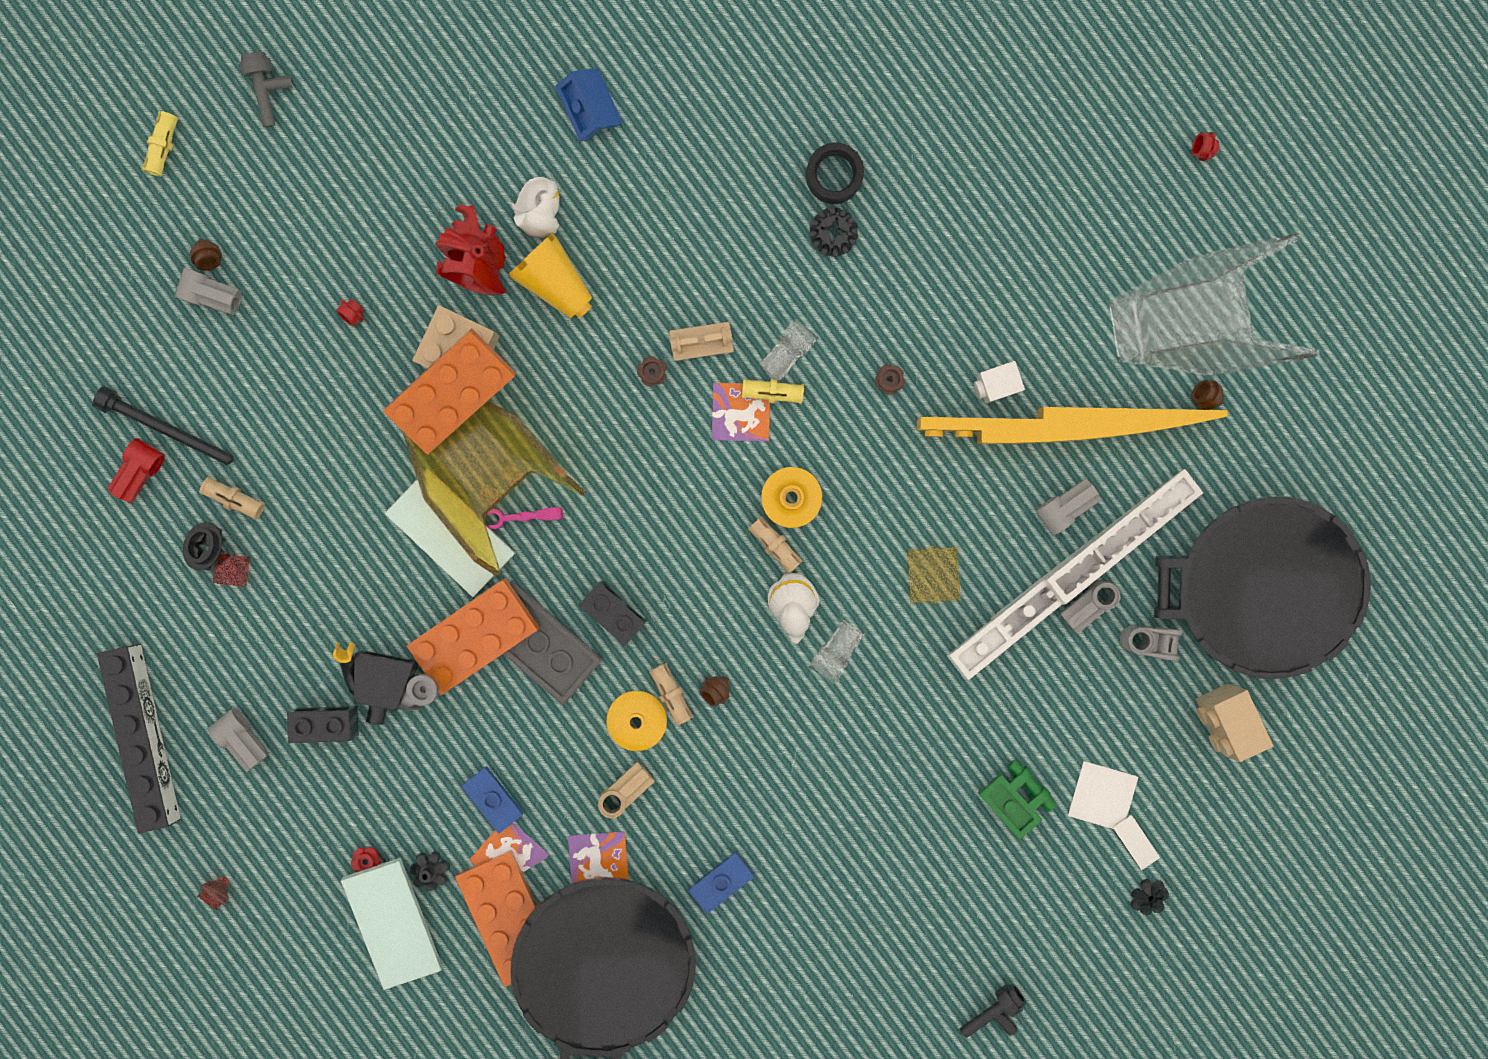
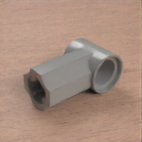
[174,268,242,315]
[1035,479,1101,535]
[1059,580,1121,634]
[208,708,270,772]

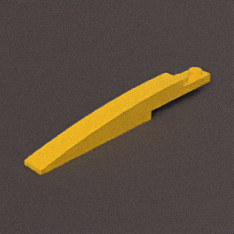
[917,407,1228,444]

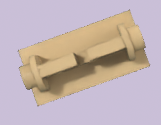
[669,322,734,361]

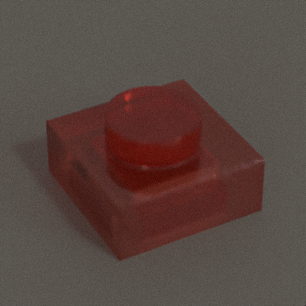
[213,553,250,587]

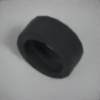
[806,142,864,204]

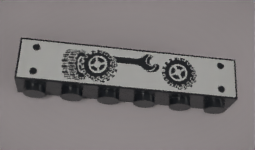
[97,643,181,834]

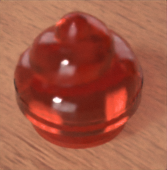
[197,878,229,910]

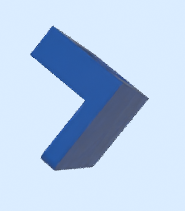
[555,68,622,142]

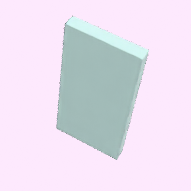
[385,469,516,597]
[341,858,443,990]

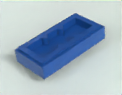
[461,766,524,833]
[688,851,755,914]

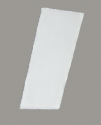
[1113,815,1160,870]

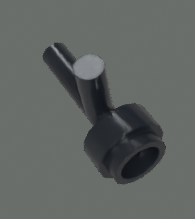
[960,983,1026,1038]

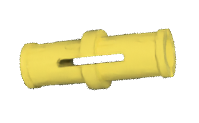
[142,111,178,177]
[742,378,804,404]

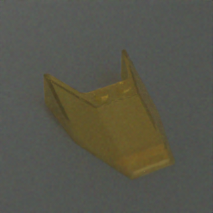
[402,401,587,576]

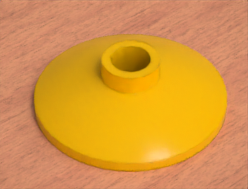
[761,467,822,528]
[607,691,667,751]

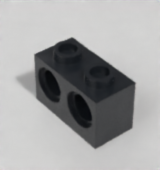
[579,581,647,646]
[287,706,359,743]

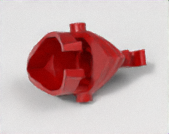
[435,204,506,295]

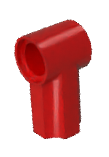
[107,438,165,503]

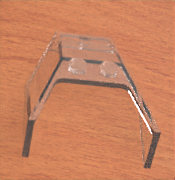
[1109,233,1320,376]

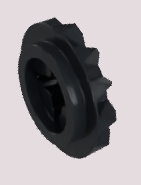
[809,207,858,257]
[183,522,226,571]

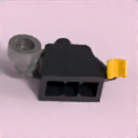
[333,642,439,725]

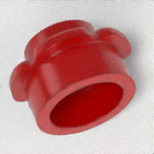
[1191,132,1219,162]
[335,299,364,327]
[351,847,381,872]

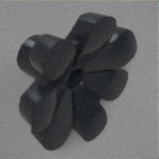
[410,851,450,891]
[1130,879,1169,915]

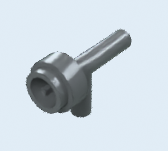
[239,52,292,127]

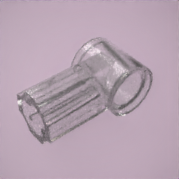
[759,318,819,382]
[809,619,865,684]

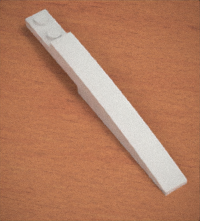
[947,469,1203,680]

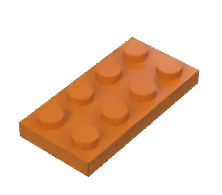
[383,328,516,455]
[406,578,540,696]
[455,850,537,987]

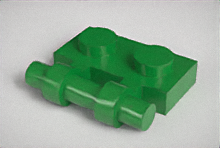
[978,759,1057,840]

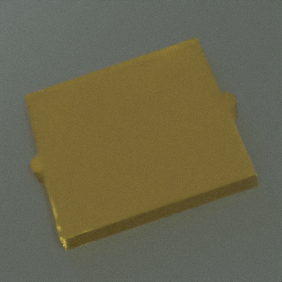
[907,545,961,604]

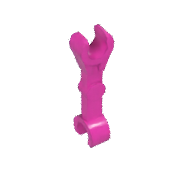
[486,507,563,529]

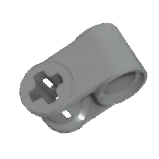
[1120,625,1183,661]

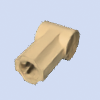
[598,761,655,818]

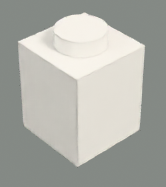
[974,361,1025,404]

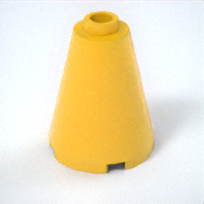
[508,232,592,319]

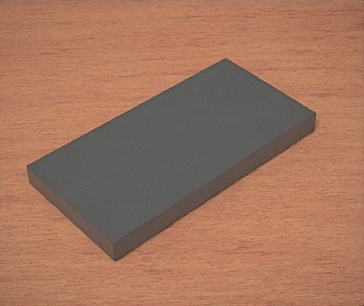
[503,580,603,705]

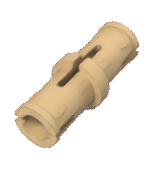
[199,477,265,520]
[748,516,803,574]
[649,662,694,726]

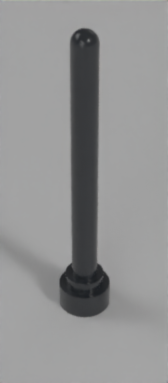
[92,386,234,465]

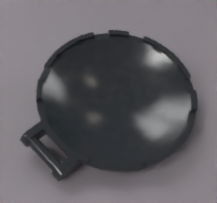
[1154,497,1371,679]
[510,877,696,1059]

